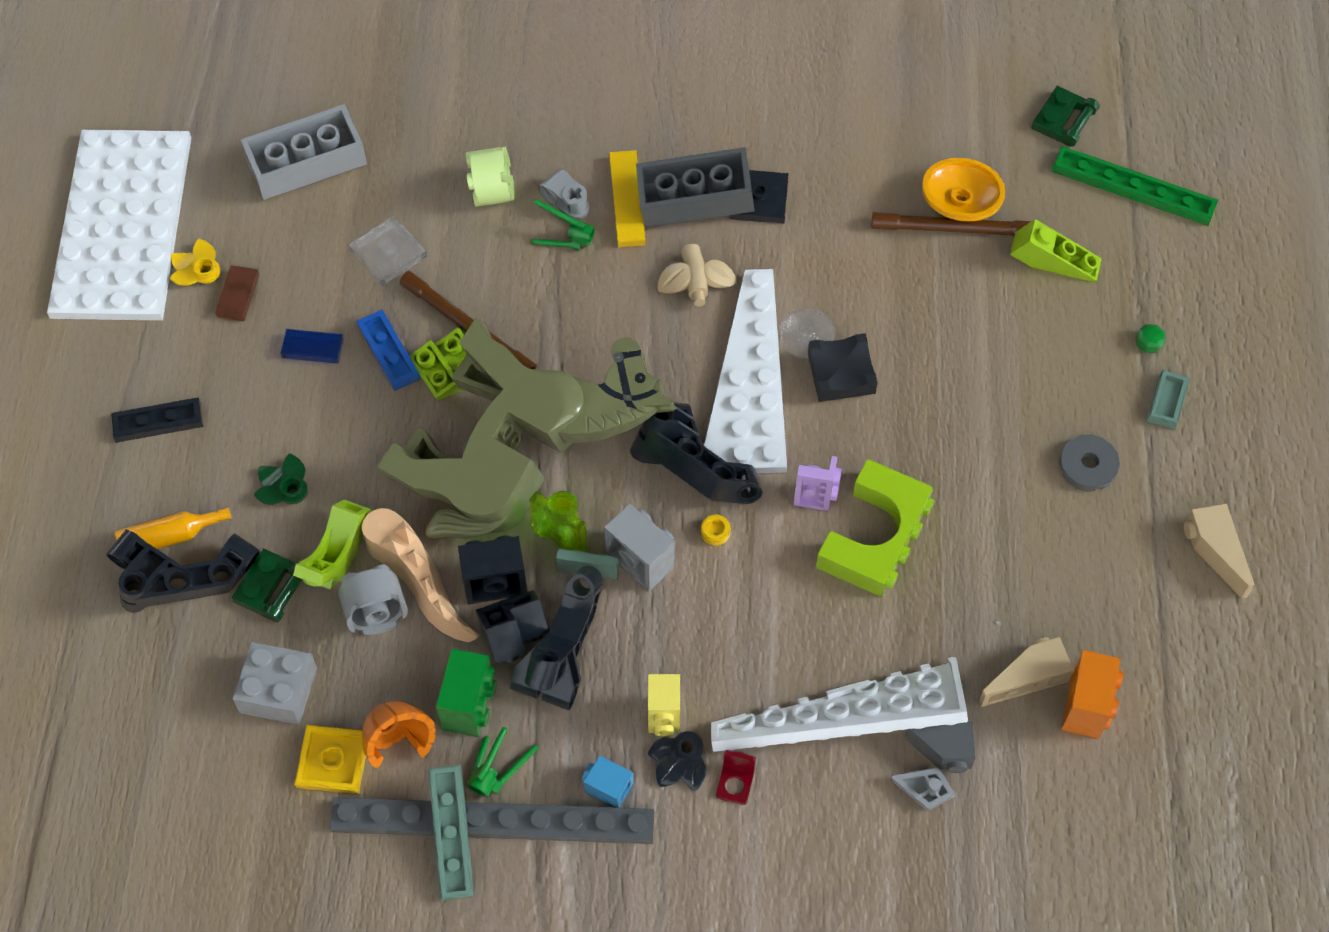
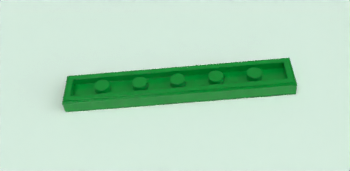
[1051,146,1218,226]

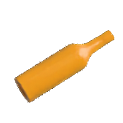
[115,507,232,550]

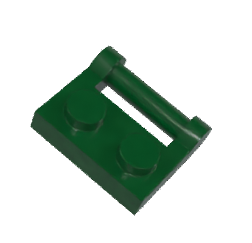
[1031,86,1100,147]
[231,548,303,622]

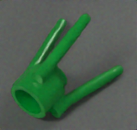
[531,199,595,251]
[466,727,538,798]

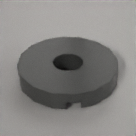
[1059,435,1120,491]

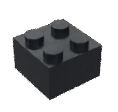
[458,535,527,605]

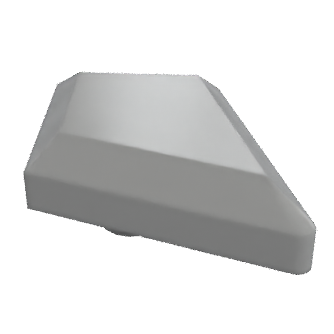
[892,768,956,811]

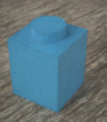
[582,755,634,808]

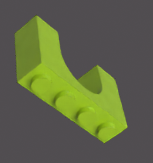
[816,459,935,597]

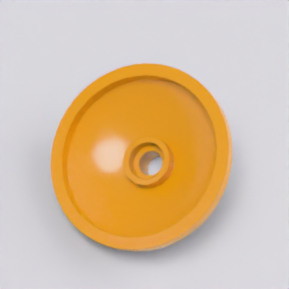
[922,158,1005,222]

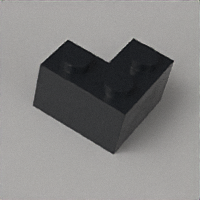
[475,590,549,664]

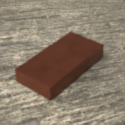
[215,265,259,321]

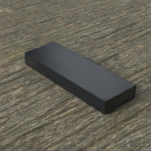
[111,397,204,443]

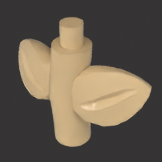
[657,244,737,307]

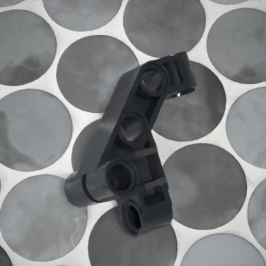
[630,402,763,504]
[106,529,260,613]
[510,566,603,711]

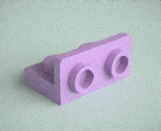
[793,456,842,511]

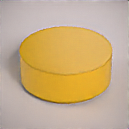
[701,514,731,546]

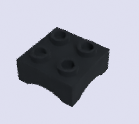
[808,333,878,402]

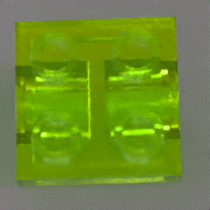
[529,491,587,552]

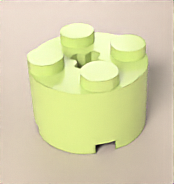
[466,147,515,207]

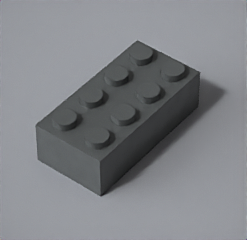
[636,147,755,228]

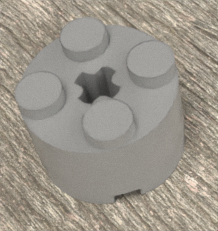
[338,564,408,635]

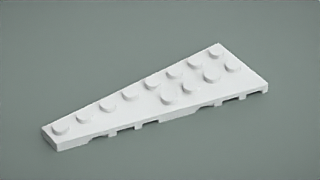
[704,269,787,473]
[711,657,968,752]

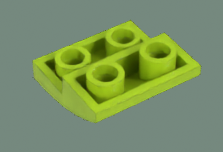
[409,327,467,401]

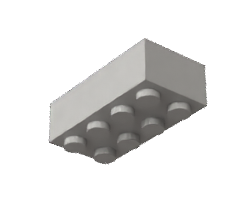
[240,104,367,200]

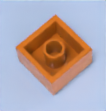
[1061,650,1124,739]

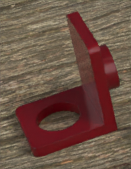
[716,750,756,805]

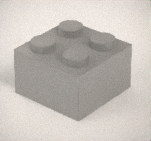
[604,504,675,592]
[233,642,317,725]

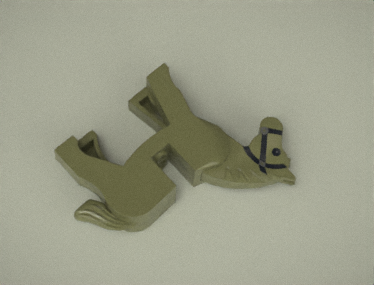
[377,318,676,540]

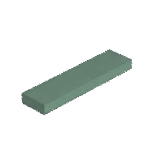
[428,765,474,900]

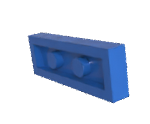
[356,309,420,391]

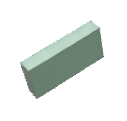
[1147,370,1190,430]
[556,548,619,580]

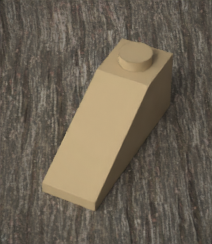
[1184,504,1255,598]
[979,637,1074,707]

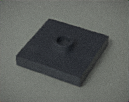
[730,170,789,224]

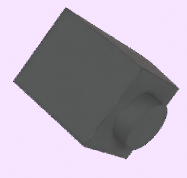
[906,722,975,773]

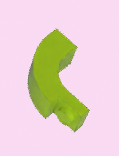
[293,499,371,590]

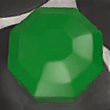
[1136,324,1165,353]

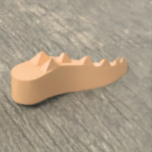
[362,508,481,643]

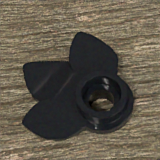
[648,731,707,791]

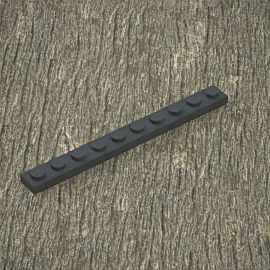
[330,797,654,844]

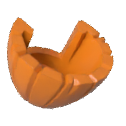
[362,701,436,768]

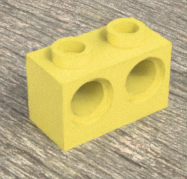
[648,674,680,737]

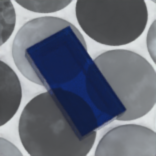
[281,329,344,364]

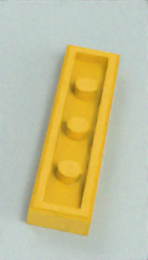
[609,150,646,248]

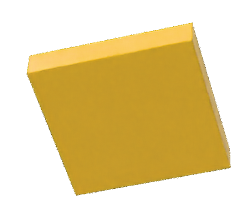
[294,725,366,795]

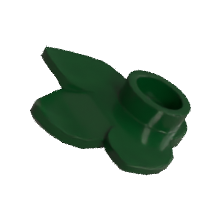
[254,453,308,505]

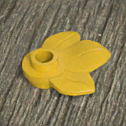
[170,239,220,286]

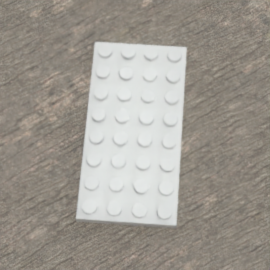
[47,130,191,321]

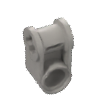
[538,168,589,220]

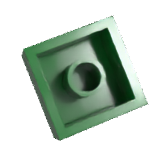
[436,649,497,737]

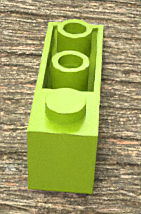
[1010,219,1102,282]

